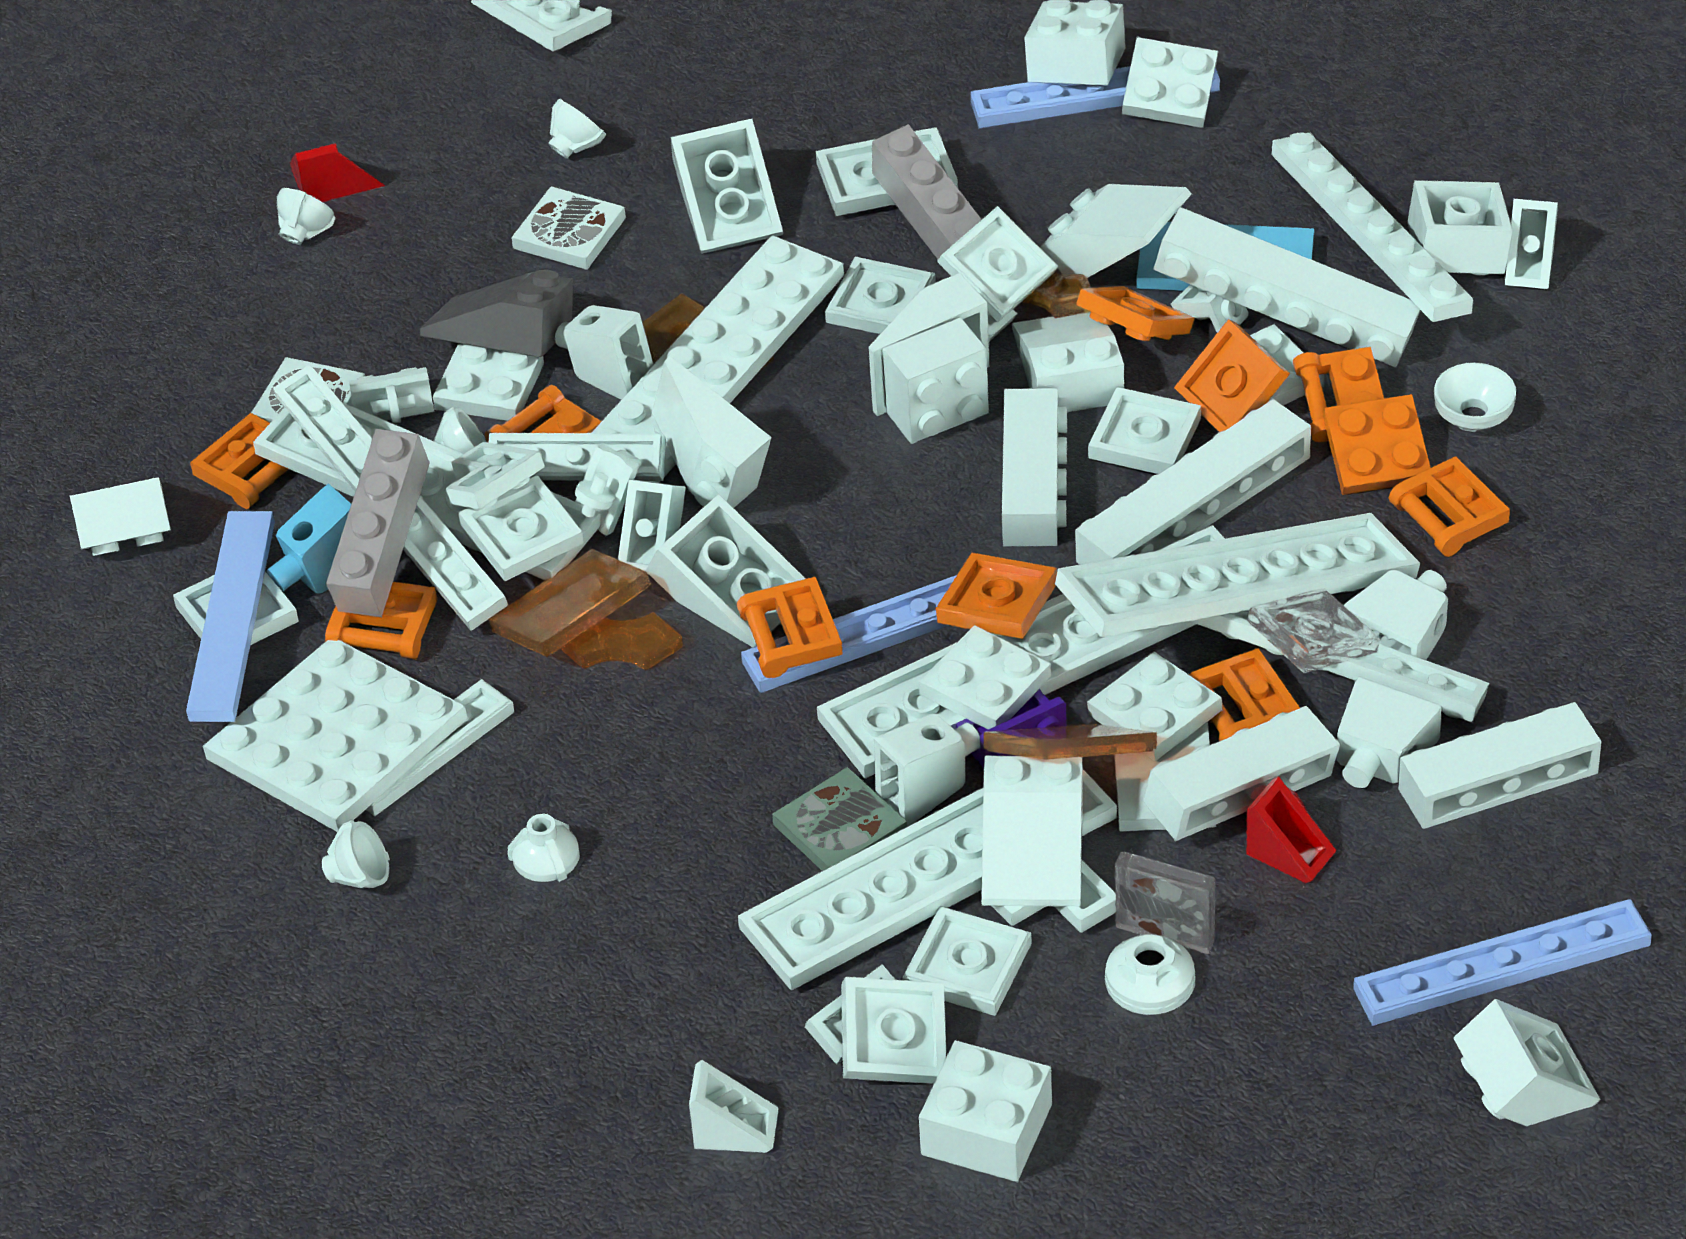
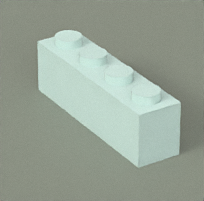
[1002,388,1067,546]
[1398,702,1601,829]
[1143,706,1340,841]

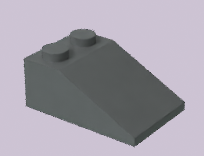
[420,270,573,357]

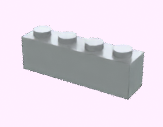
[872,124,982,276]
[326,429,430,617]

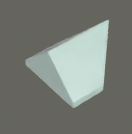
[689,1060,778,1152]

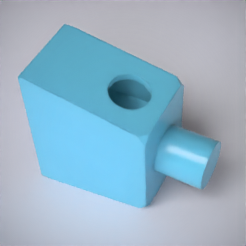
[266,483,351,593]

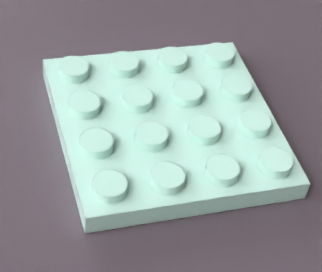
[203,640,468,832]

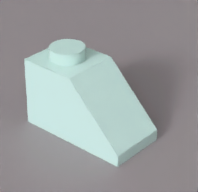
[1505,199,1558,289]
[617,480,686,574]

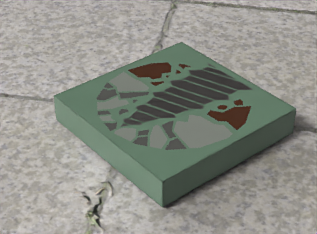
[772,767,907,871]

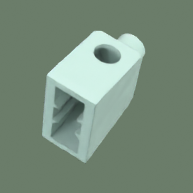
[555,305,654,400]
[1341,570,1448,660]
[1336,677,1442,788]
[874,714,980,827]

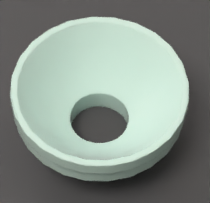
[1434,363,1516,432]
[1105,934,1195,1015]

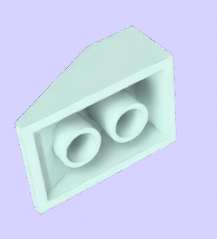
[671,119,783,254]
[1040,184,1192,286]
[869,273,990,416]
[1012,311,1124,412]
[652,356,772,508]
[646,494,806,647]
[982,756,1083,906]

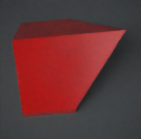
[290,143,385,202]
[1246,777,1337,883]

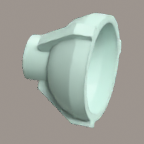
[548,99,606,159]
[277,188,336,245]
[435,407,486,454]
[508,814,580,882]
[322,820,390,888]

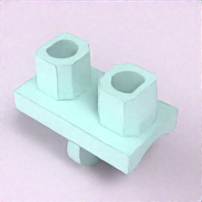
[349,367,434,424]
[575,443,641,536]

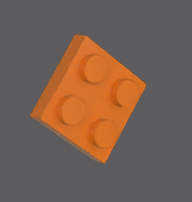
[1076,286,1195,341]
[1174,319,1290,432]
[1323,394,1431,495]
[936,553,1057,639]

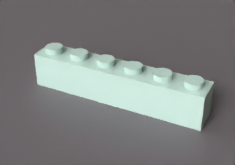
[1153,207,1420,367]
[1075,399,1311,565]

